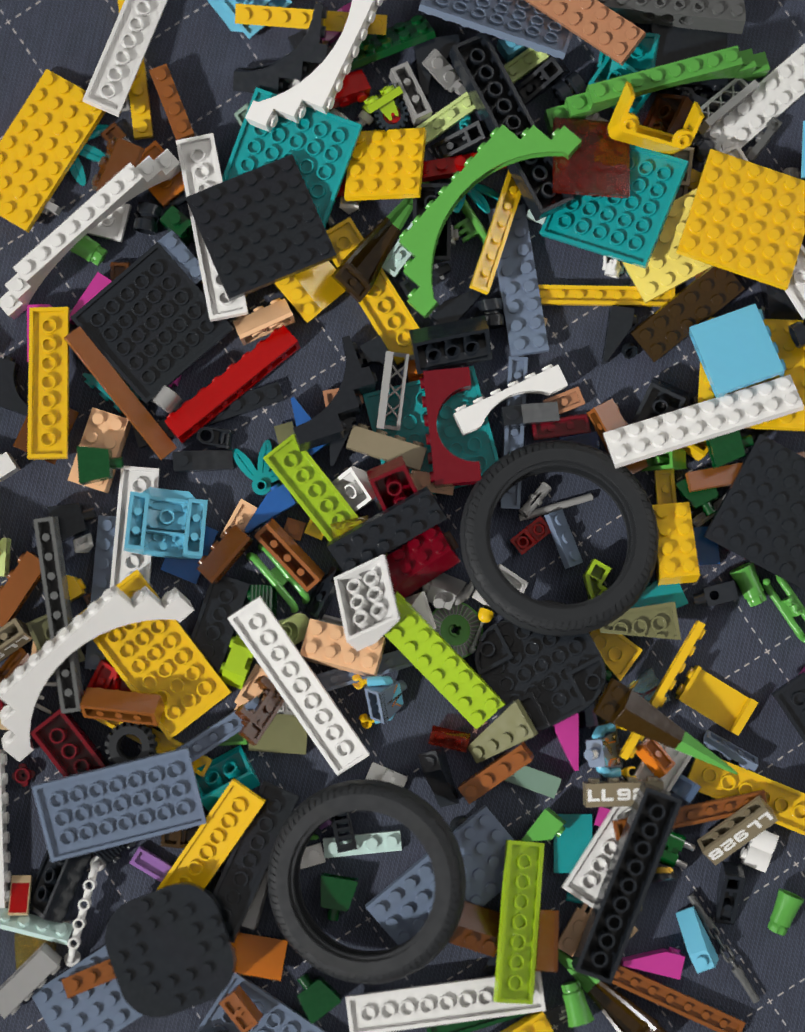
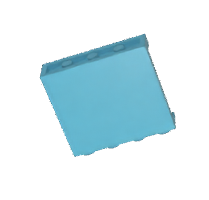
[689,304,786,398]

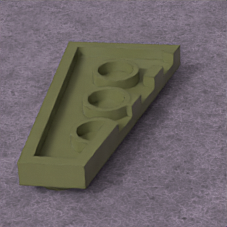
[600,602,681,640]
[467,699,538,764]

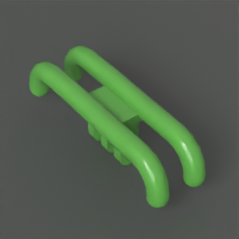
[454,199,487,245]
[246,543,310,613]
[762,575,805,643]

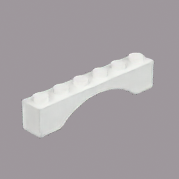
[453,364,568,436]

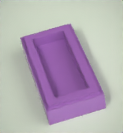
[129,846,173,882]

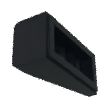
[331,811,357,853]

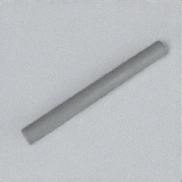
[518,493,593,521]

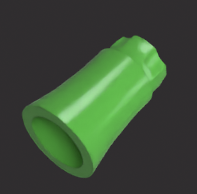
[69,235,108,266]
[729,562,767,607]
[767,888,805,936]
[561,980,595,1027]

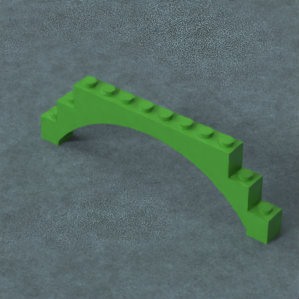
[544,45,770,134]
[399,125,582,319]

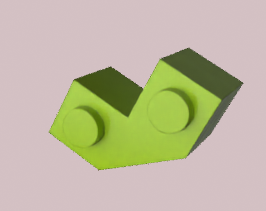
[583,559,612,600]
[219,634,254,690]

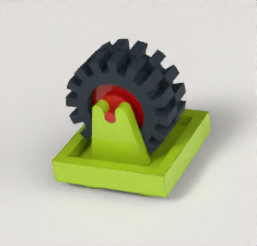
[361,85,409,131]

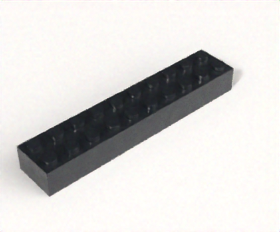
[448,33,575,221]
[571,782,683,984]

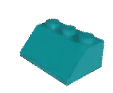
[588,56,651,116]
[195,745,261,813]

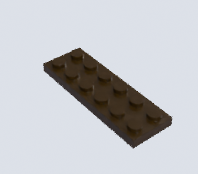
[630,266,745,363]

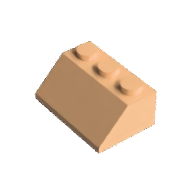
[233,298,295,345]

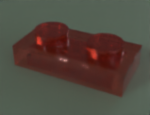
[428,725,470,753]

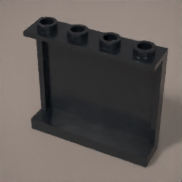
[649,23,728,93]

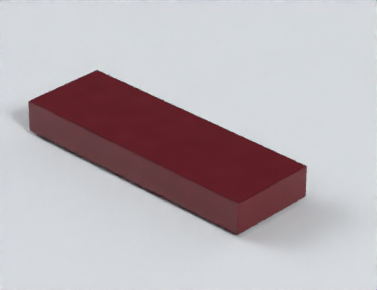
[531,414,591,441]

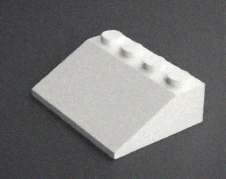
[333,554,400,651]

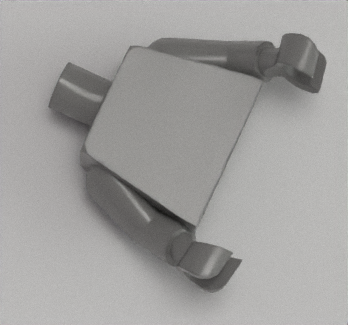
[422,573,474,610]

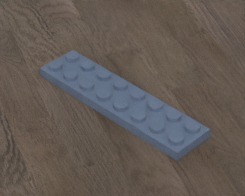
[487,204,549,357]

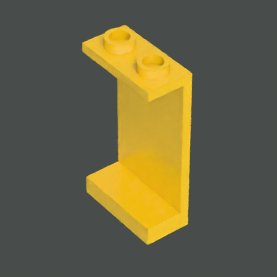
[676,665,758,736]

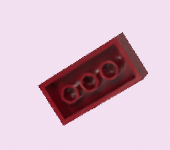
[366,456,418,538]
[386,525,460,598]
[30,708,110,777]

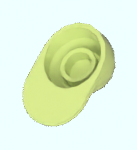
[278,613,309,645]

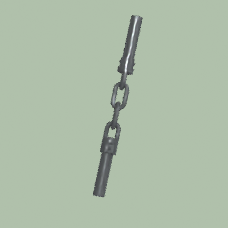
[687,893,760,1003]

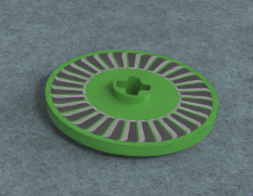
[432,603,483,658]

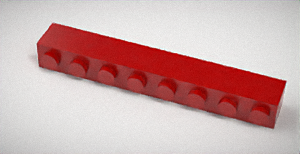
[164,325,300,443]

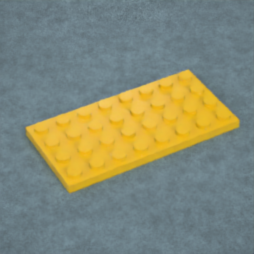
[0,69,105,233]
[78,569,232,740]

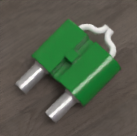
[659,831,695,869]

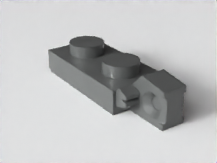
[745,117,782,163]

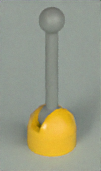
[468,608,494,653]

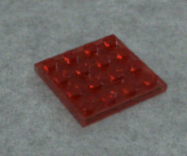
[553,117,630,198]

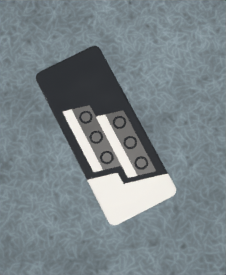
[545,1003,567,1026]

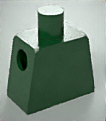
[160,206,194,246]
[705,430,753,469]
[77,446,124,485]
[675,468,719,517]
[321,872,358,921]
[297,972,342,1024]

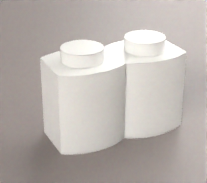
[739,830,779,872]

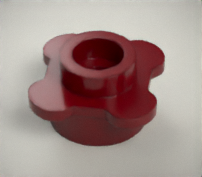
[12,763,35,787]

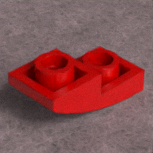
[510,515,550,555]

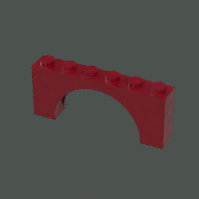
[420,367,481,488]

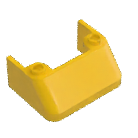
[607,82,704,155]

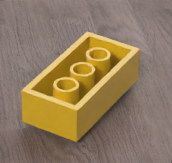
[652,502,700,585]

